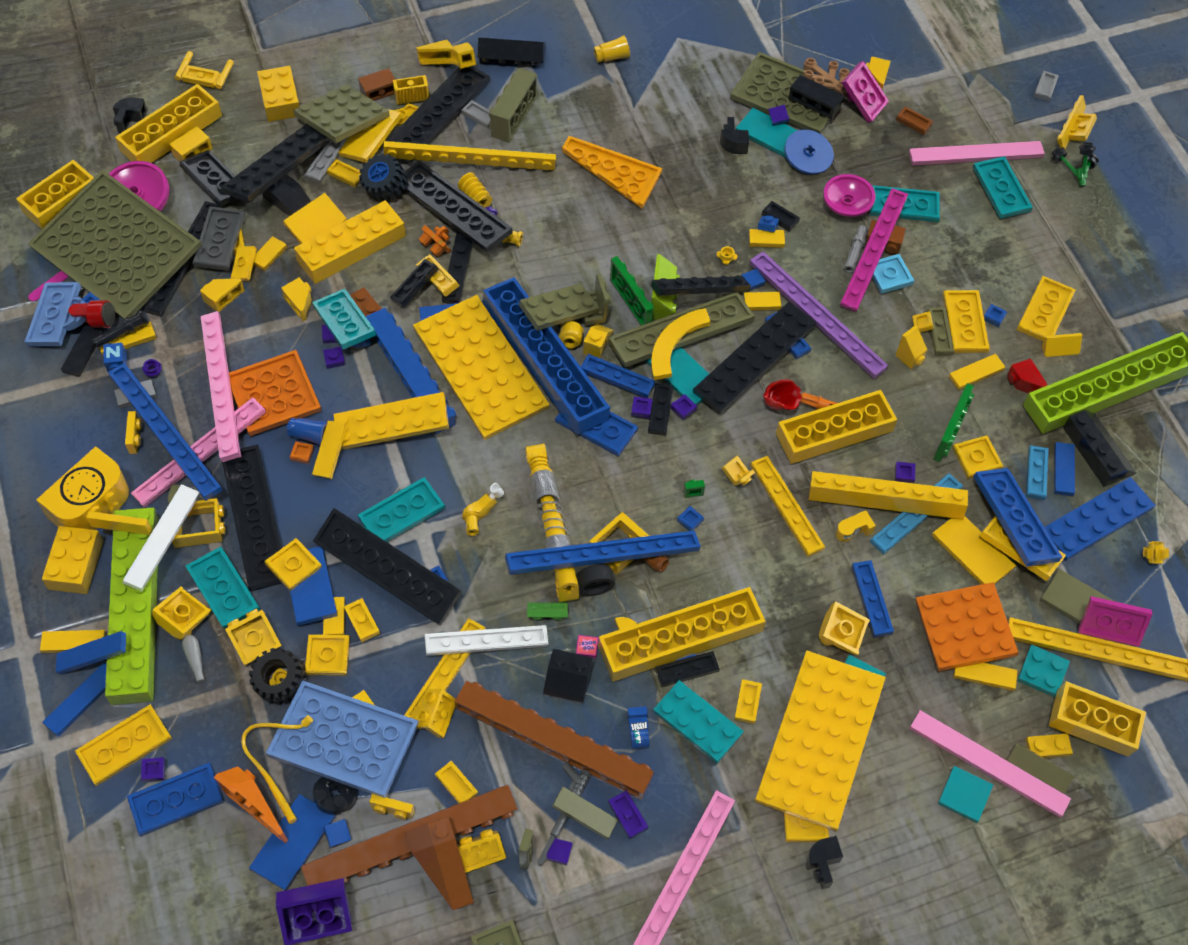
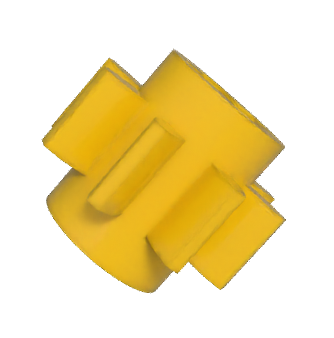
[1143,541,1169,564]

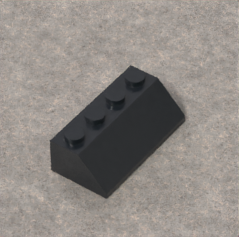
[477,37,546,65]
[1063,410,1137,487]

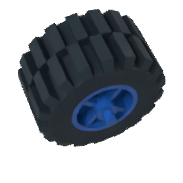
[359,154,407,202]

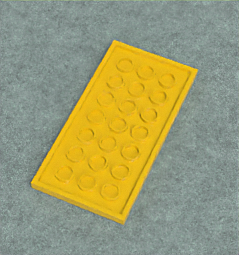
[413,295,550,440]
[755,650,886,831]

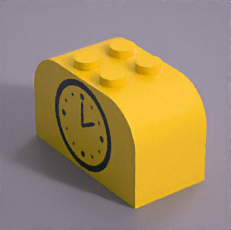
[36,446,129,530]

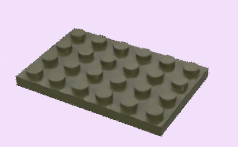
[730,52,845,134]

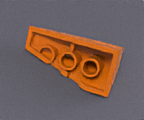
[214,766,288,843]

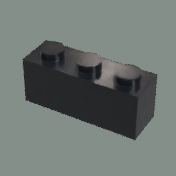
[788,75,844,120]

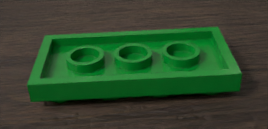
[610,256,654,325]
[933,383,974,462]

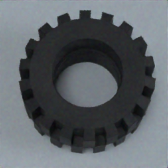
[249,648,307,705]

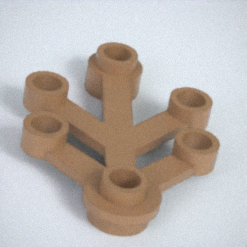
[803,58,849,95]

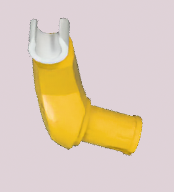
[462,483,504,536]

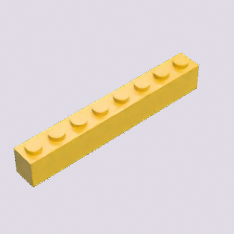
[808,471,968,519]

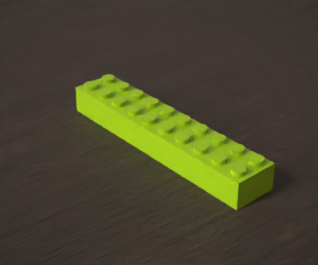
[1023,332,1188,434]
[105,507,159,705]

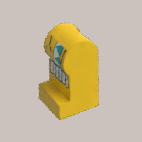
[836,510,876,542]

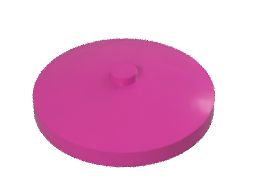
[109,161,170,211]

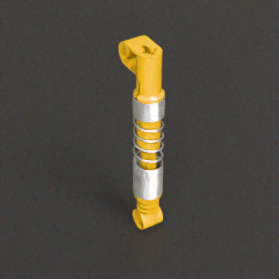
[525,444,579,603]

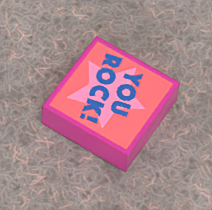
[576,635,598,659]

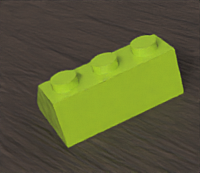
[651,254,680,320]

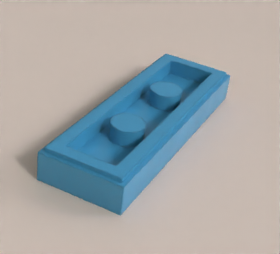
[1026,445,1049,500]

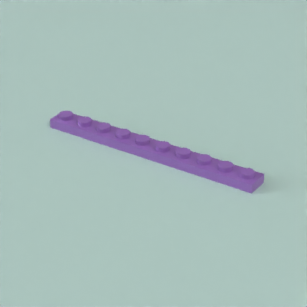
[750,252,888,379]

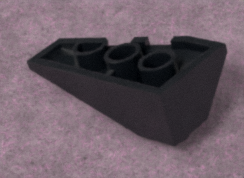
[262,175,311,216]

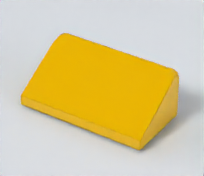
[1041,333,1082,357]

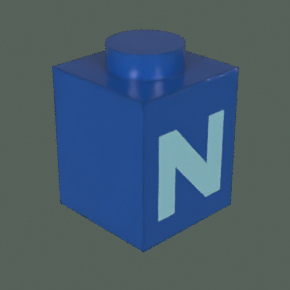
[103,343,127,372]

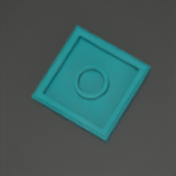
[937,766,993,823]

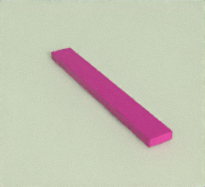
[840,188,908,312]

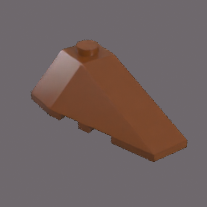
[405,817,474,910]

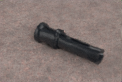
[92,310,149,349]

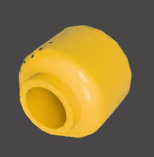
[559,321,584,348]

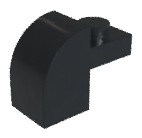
[113,97,147,133]
[720,117,749,154]
[806,836,843,889]

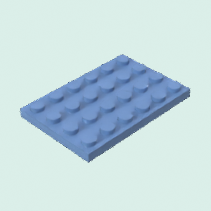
[266,681,419,798]

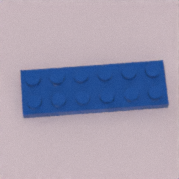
[973,468,1062,567]
[1045,477,1156,561]

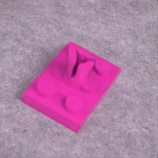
[842,61,889,122]
[1078,596,1153,647]

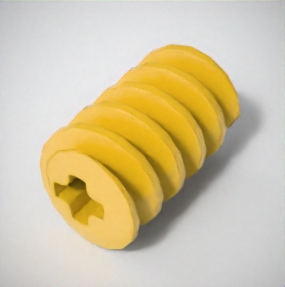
[458,172,492,208]

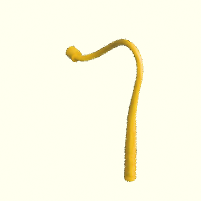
[241,715,313,824]

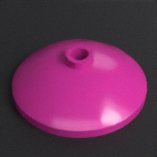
[823,174,875,217]

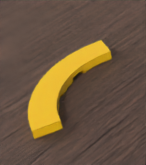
[651,308,711,380]

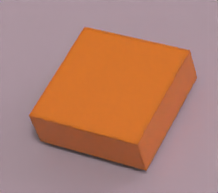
[290,441,315,464]

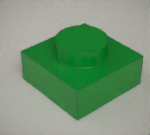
[683,479,705,498]

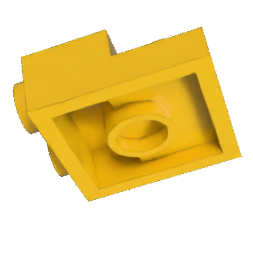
[225,609,282,666]

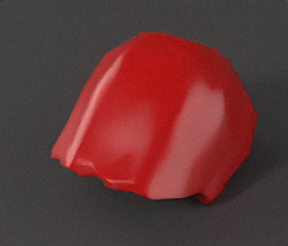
[763,379,802,411]

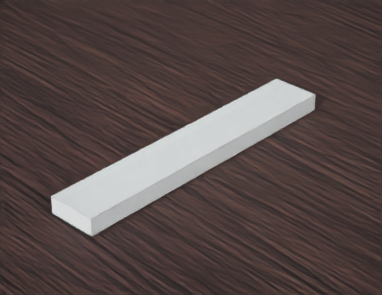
[123,484,200,591]
[424,625,548,656]

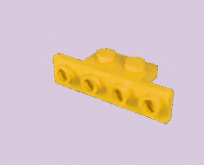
[1057,95,1097,149]

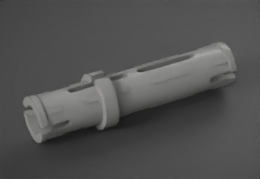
[844,225,869,273]

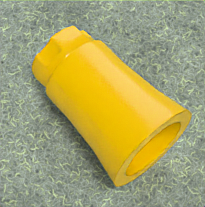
[593,35,630,63]

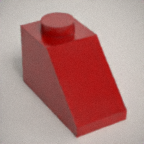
[1007,358,1048,393]

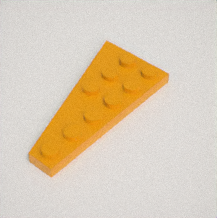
[562,136,662,209]

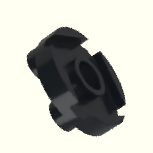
[313,777,356,815]

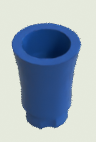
[287,418,328,445]

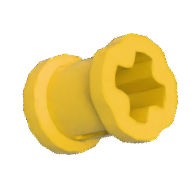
[502,231,523,247]

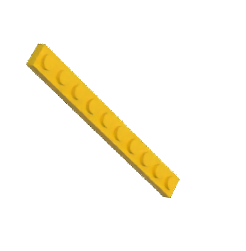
[384,141,556,170]
[1008,617,1188,682]

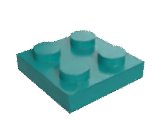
[1017,644,1070,698]

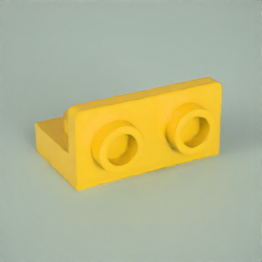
[416,689,455,738]
[457,829,506,873]

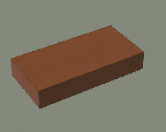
[896,106,934,135]

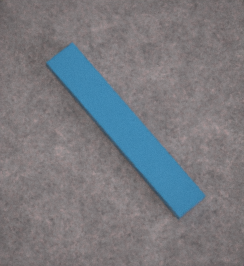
[870,473,963,555]

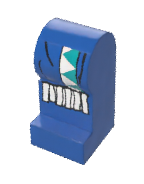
[627,706,649,749]

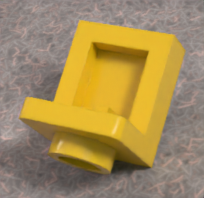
[721,456,755,486]

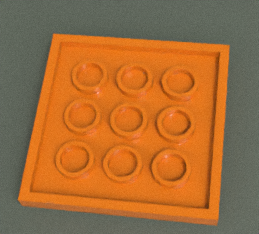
[229,350,322,436]
[915,582,1019,672]

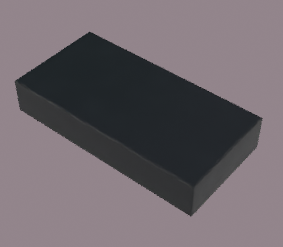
[761,201,800,232]

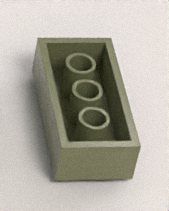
[489,68,537,143]

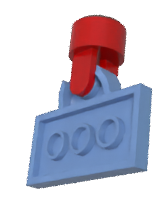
[25,282,115,346]

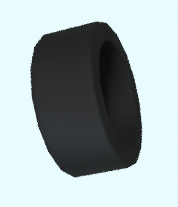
[576,565,615,596]

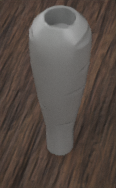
[182,635,205,683]

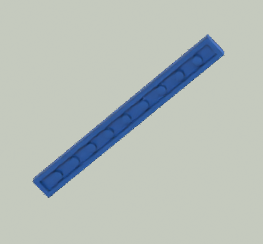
[108,363,222,501]
[505,530,701,575]

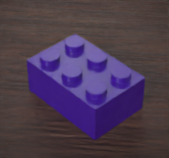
[276,878,352,945]

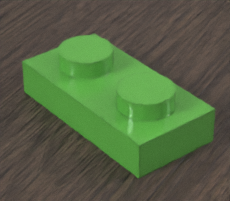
[527,602,568,620]

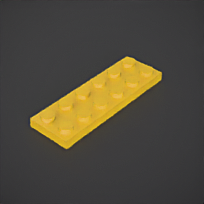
[333,392,449,450]

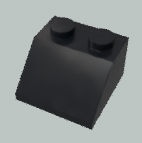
[543,649,593,704]

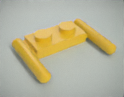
[174,51,234,89]

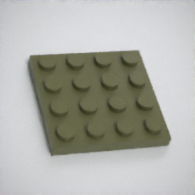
[294,84,390,143]

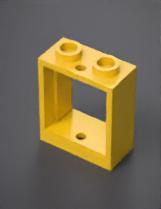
[172,498,225,548]
[589,512,649,575]

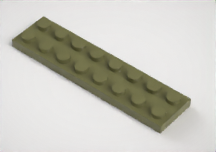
[609,292,755,367]

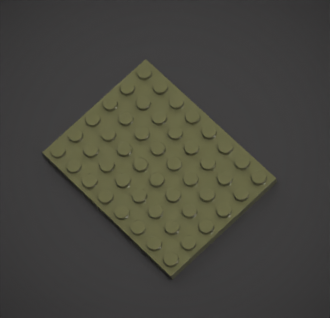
[28,170,202,319]

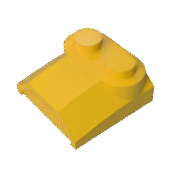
[152,587,212,639]
[819,601,870,655]

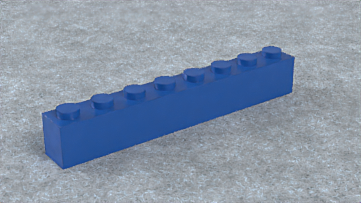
[365,308,457,435]

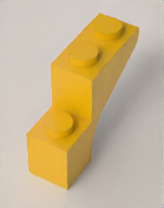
[416,40,476,69]

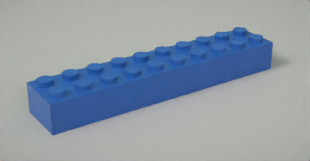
[482,277,610,435]

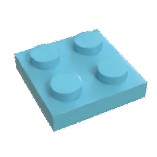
[872,254,914,294]

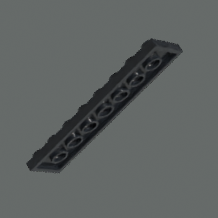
[383,66,491,164]
[221,123,331,203]
[404,161,513,252]
[693,302,816,414]
[222,444,282,591]
[313,508,462,625]

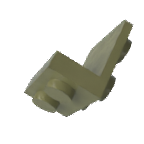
[583,273,611,326]

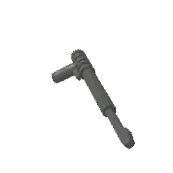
[538,762,591,866]

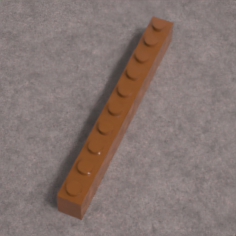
[454,680,654,800]
[301,784,517,886]

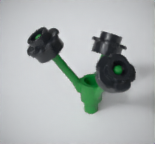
[1051,142,1099,187]

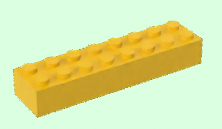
[598,587,766,682]

